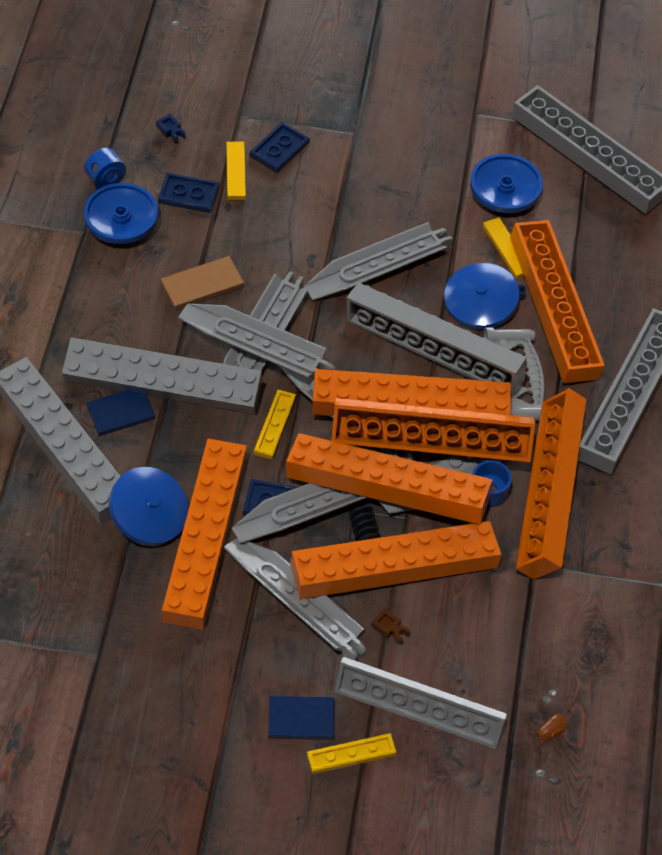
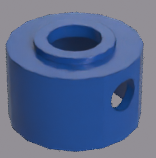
[84,148,126,188]
[472,460,512,507]

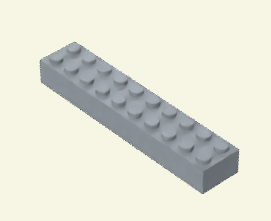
[512,85,662,214]
[347,282,527,397]
[578,308,662,475]
[62,337,262,414]
[0,357,121,525]

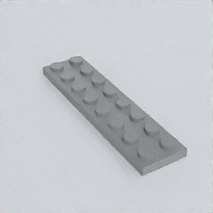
[334,657,507,749]

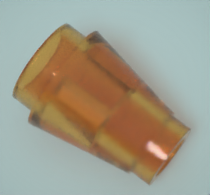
[535,713,568,742]

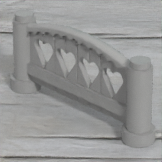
[484,327,545,421]

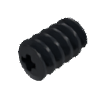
[348,506,381,541]

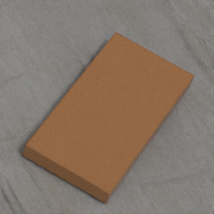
[160,256,244,310]

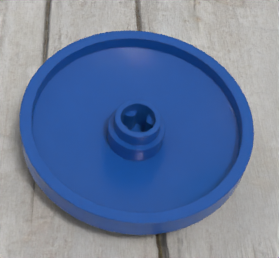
[470,154,543,213]
[84,183,158,244]
[444,263,519,330]
[109,467,188,546]

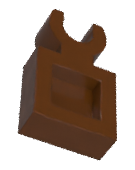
[371,608,410,644]

